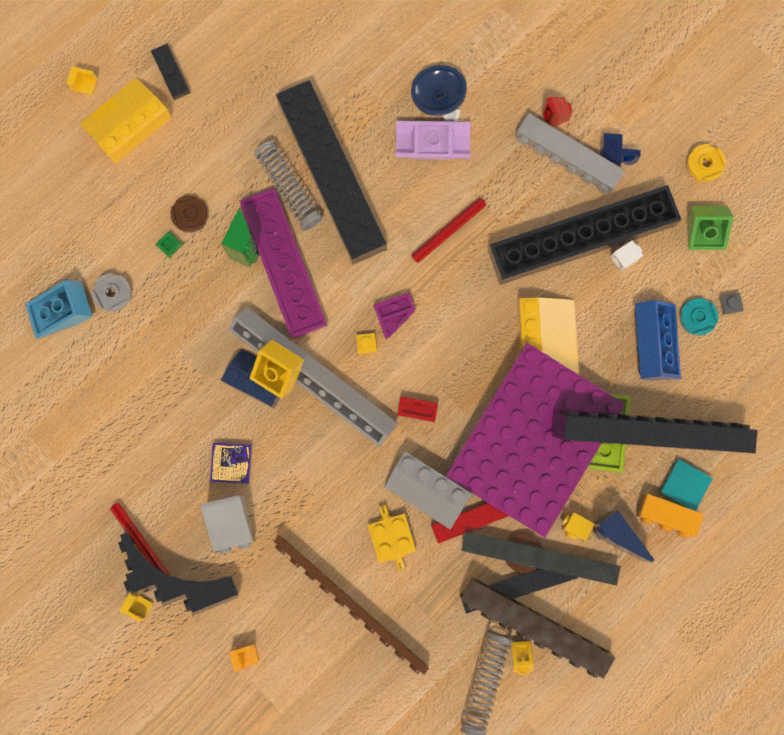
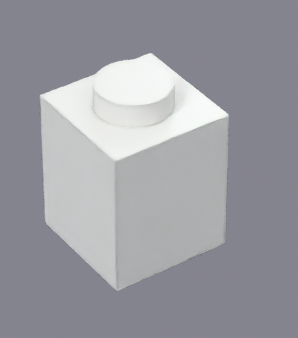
[610,240,643,272]

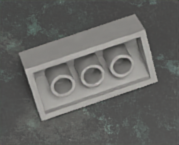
[385,451,472,529]

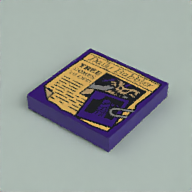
[210,443,252,484]

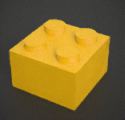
[250,340,304,399]

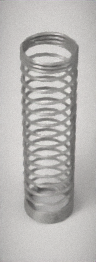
[254,141,322,231]
[460,632,513,735]

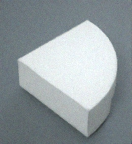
[443,109,461,122]

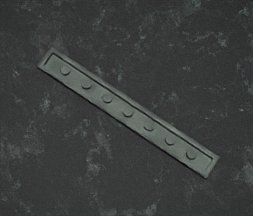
[461,532,621,586]

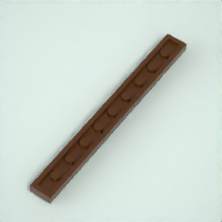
[273,535,429,674]

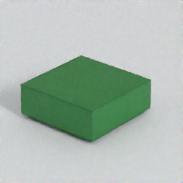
[155,231,183,258]

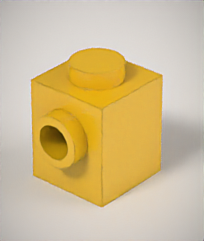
[561,512,595,541]

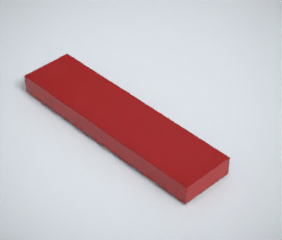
[431,503,509,544]

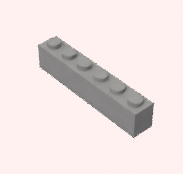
[515,113,625,194]

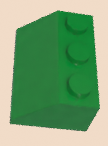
[221,210,259,268]

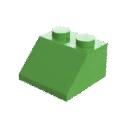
[687,206,733,250]

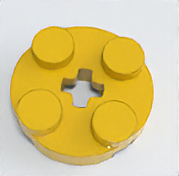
[687,144,726,182]

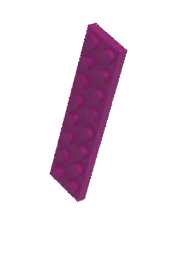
[239,188,327,340]

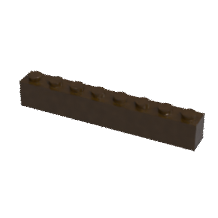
[461,576,615,679]

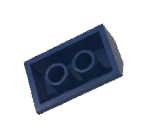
[221,349,280,409]

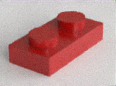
[397,396,438,423]

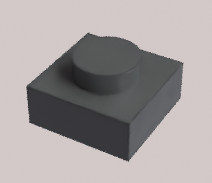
[719,292,744,315]

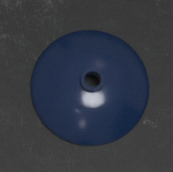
[411,65,467,116]

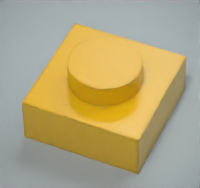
[356,333,377,355]

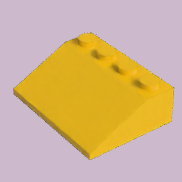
[79,77,172,164]
[517,298,579,375]

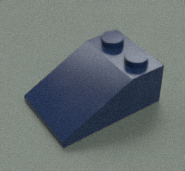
[593,510,655,563]

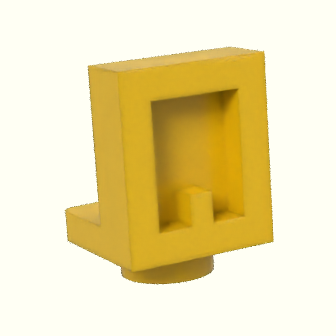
[510,641,534,675]

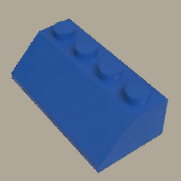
[635,300,681,380]

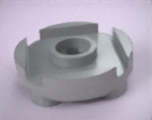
[92,273,132,312]

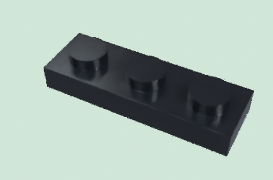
[151,44,190,100]

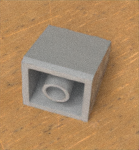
[200,495,255,554]

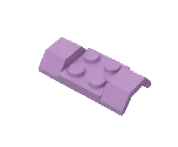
[396,121,471,160]

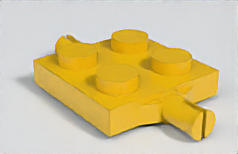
[368,505,417,571]

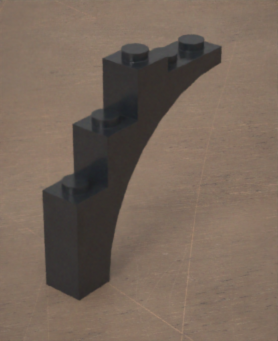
[118,532,238,616]

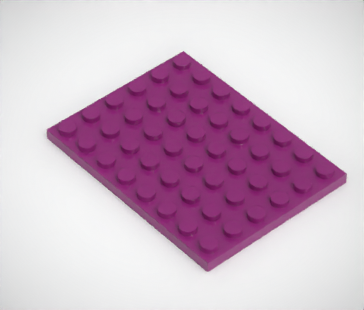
[445,343,625,538]

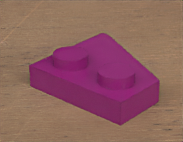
[373,292,415,340]

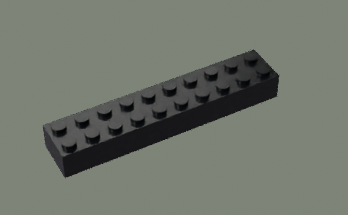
[276,80,387,265]
[487,185,682,285]
[552,410,758,454]

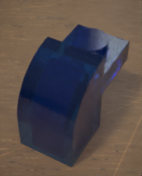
[600,133,641,167]

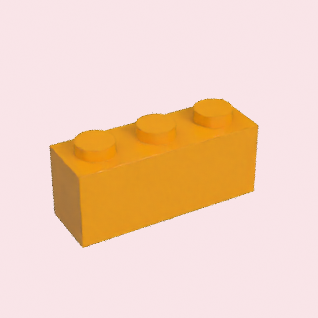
[636,494,704,539]

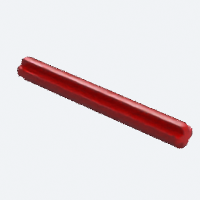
[411,198,487,263]
[110,503,171,576]

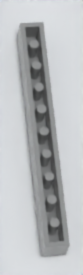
[228,307,398,447]

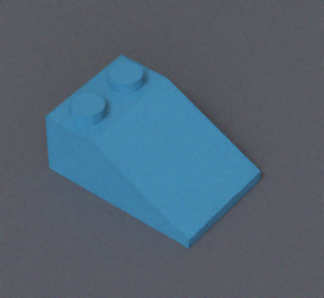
[25,280,92,339]

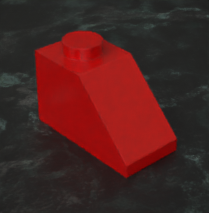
[542,97,573,127]

